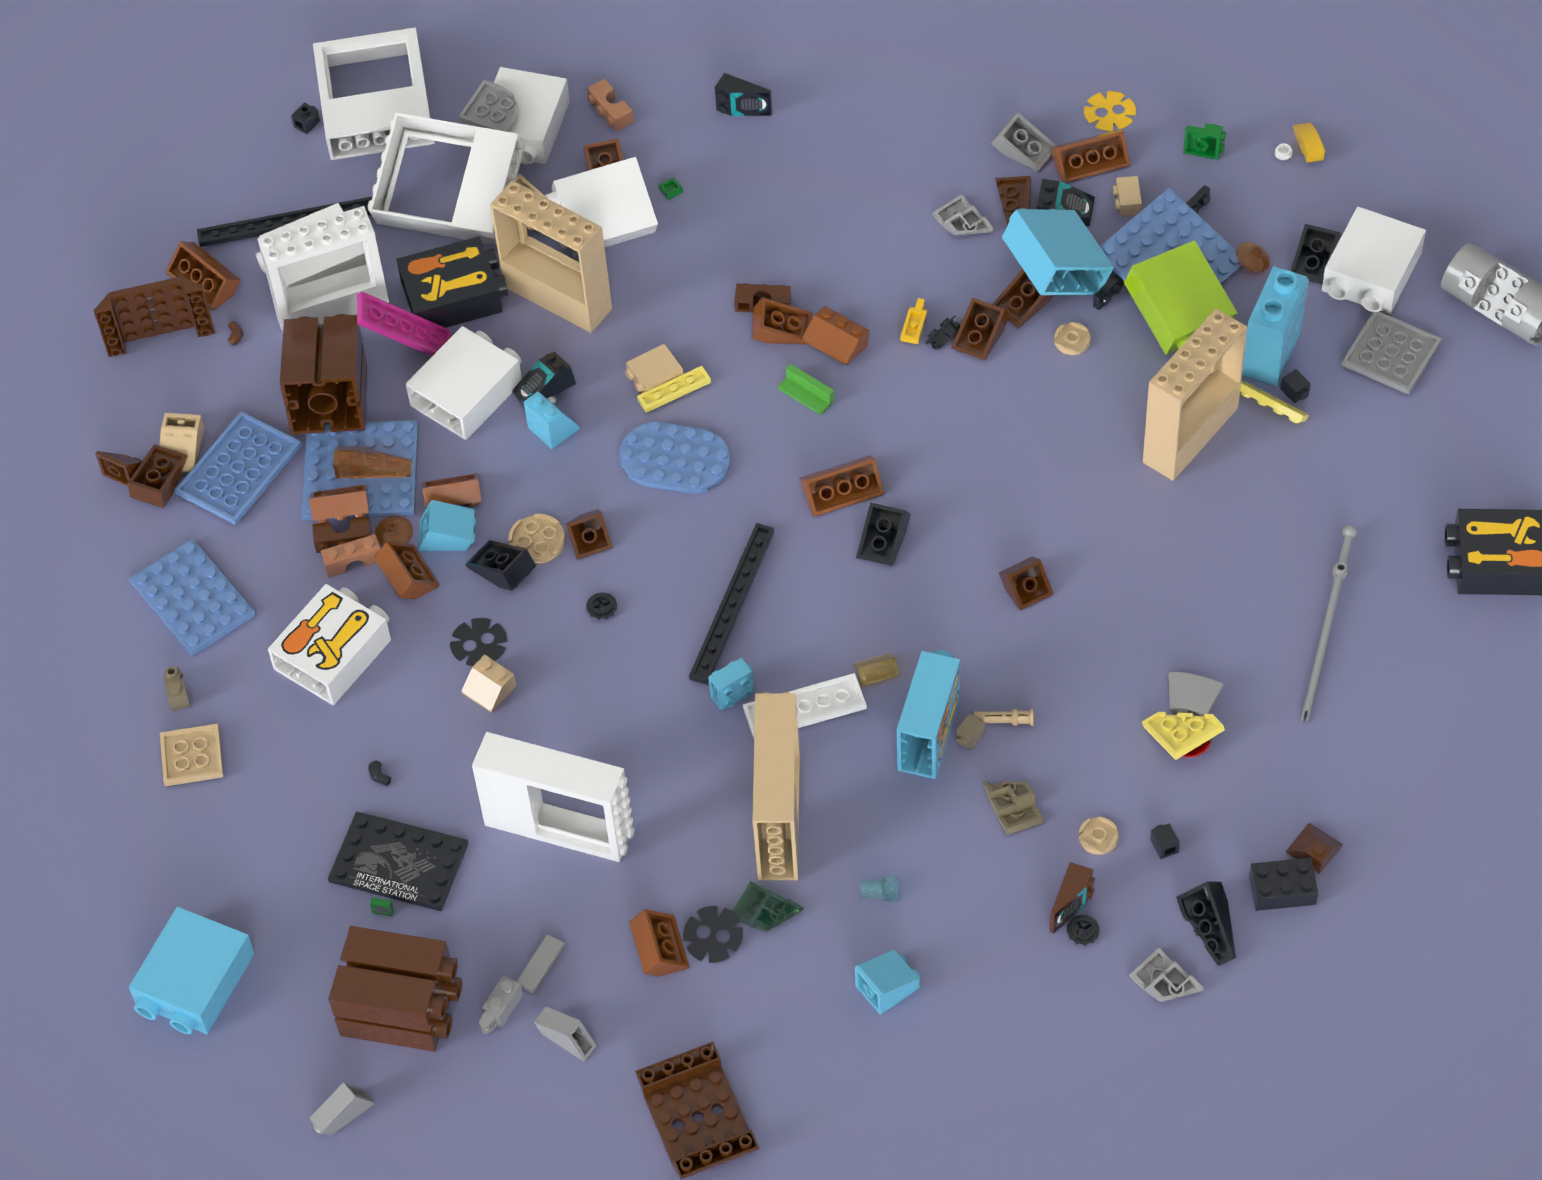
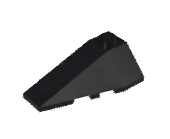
[1176,881,1236,966]

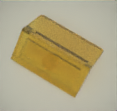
[854,653,899,686]

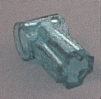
[860,876,900,902]

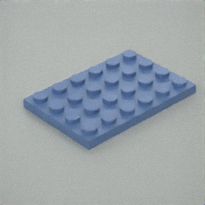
[175,412,302,525]
[129,538,256,657]

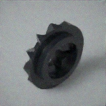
[586,592,617,620]
[1067,915,1100,946]

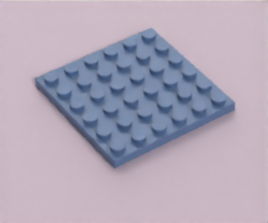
[1100,188,1247,285]
[301,420,419,520]

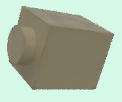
[956,714,985,750]

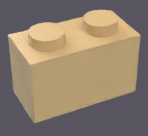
[1113,176,1142,217]

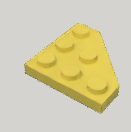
[1142,712,1225,760]

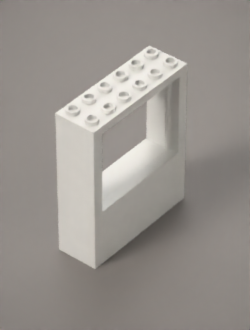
[313,27,435,160]
[368,113,524,245]
[257,206,389,333]
[472,732,635,862]

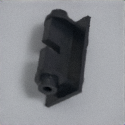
[925,315,961,350]

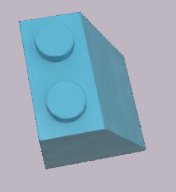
[524,391,580,449]
[418,500,477,551]
[855,950,920,1015]

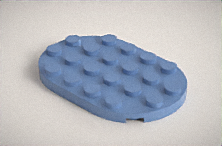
[619,422,730,494]

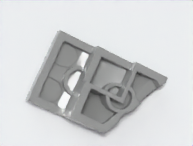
[932,194,994,236]
[1168,672,1223,716]
[1128,948,1204,1002]

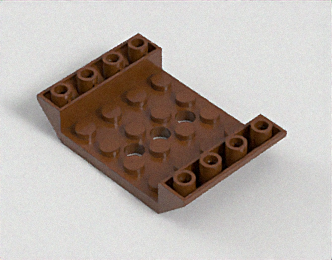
[94,276,216,357]
[635,1041,759,1180]

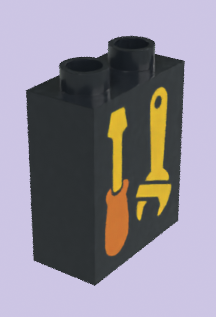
[396,236,509,328]
[1445,509,1542,595]

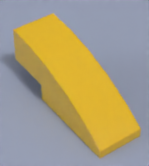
[1293,122,1325,163]

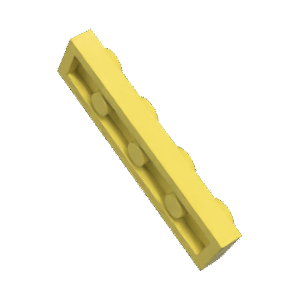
[637,366,711,413]
[1240,381,1309,423]

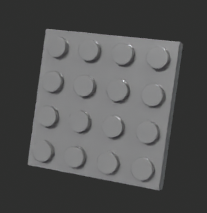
[1341,312,1442,395]

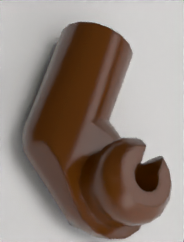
[228,321,244,345]

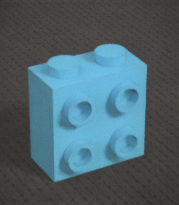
[708,658,755,710]

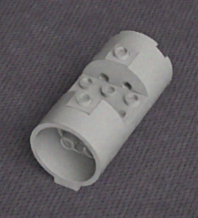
[1441,242,1542,346]

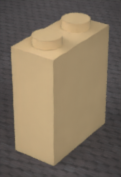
[625,344,683,393]

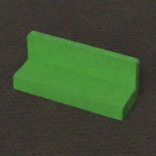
[778,364,835,415]

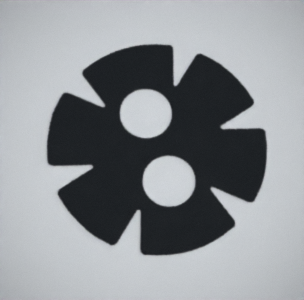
[450,618,507,666]
[683,906,743,963]

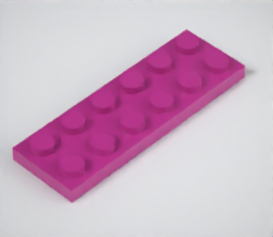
[357,291,451,356]

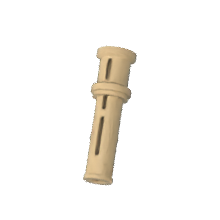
[974,708,1034,726]

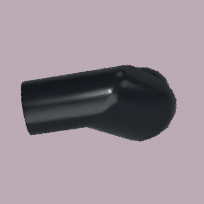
[368,760,391,786]

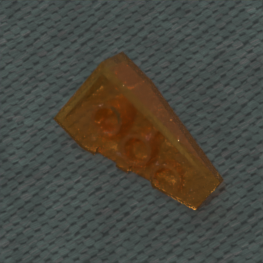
[333,446,412,479]

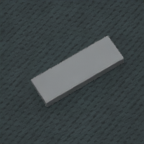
[517,934,565,994]

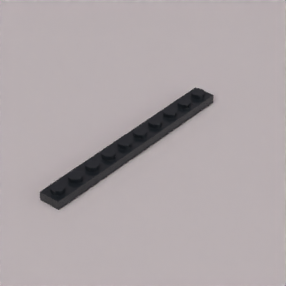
[1093,185,1210,310]
[197,196,372,247]
[689,523,774,685]

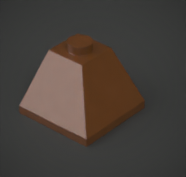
[95,451,142,486]
[565,509,613,560]
[1286,823,1343,874]

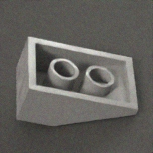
[991,112,1056,172]

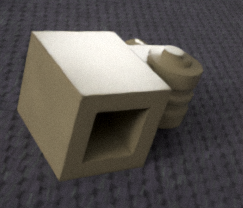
[163,666,191,711]

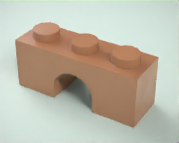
[587,79,634,132]
[321,534,380,578]

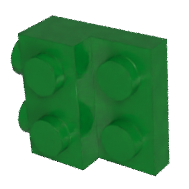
[1183,123,1226,160]

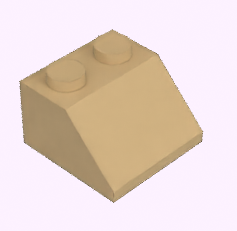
[462,654,516,713]

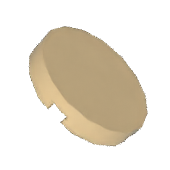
[1054,322,1091,355]
[1079,817,1119,855]

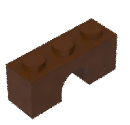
[734,283,791,313]
[312,517,372,553]

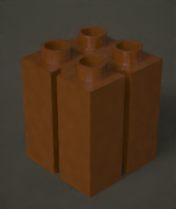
[280,314,367,435]
[328,926,462,1052]

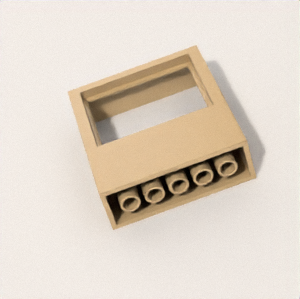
[490,180,612,333]
[1143,309,1247,481]
[753,692,800,880]

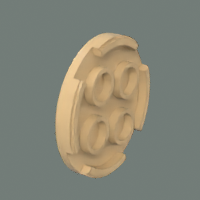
[508,514,566,564]

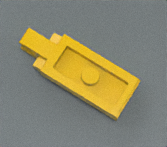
[900,298,927,344]

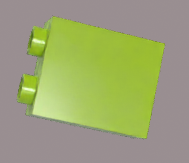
[1124,240,1238,355]

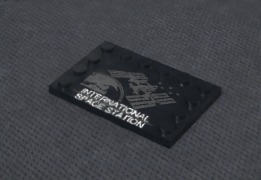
[328,811,469,911]

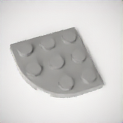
[458,80,518,132]

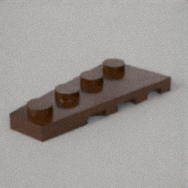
[995,176,1031,226]

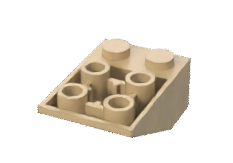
[159,413,205,473]

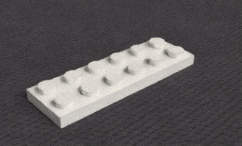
[743,673,867,738]

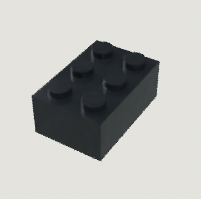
[1249,858,1318,911]

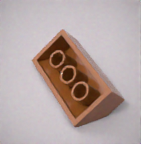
[1050,130,1131,183]
[165,241,241,310]
[799,455,885,517]

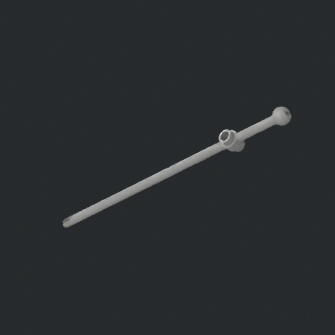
[1301,525,1357,722]

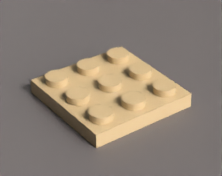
[160,723,224,786]

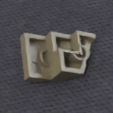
[983,781,1044,835]

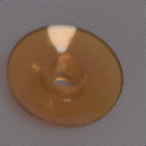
[1236,242,1270,272]
[375,516,413,546]

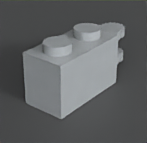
[479,975,523,1034]

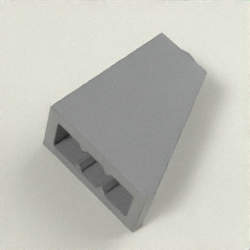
[534,1007,597,1061]
[309,1082,374,1136]

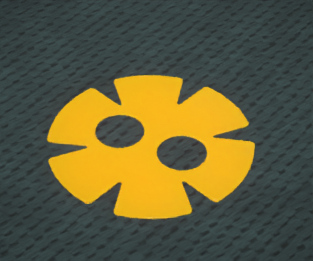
[1084,91,1136,131]

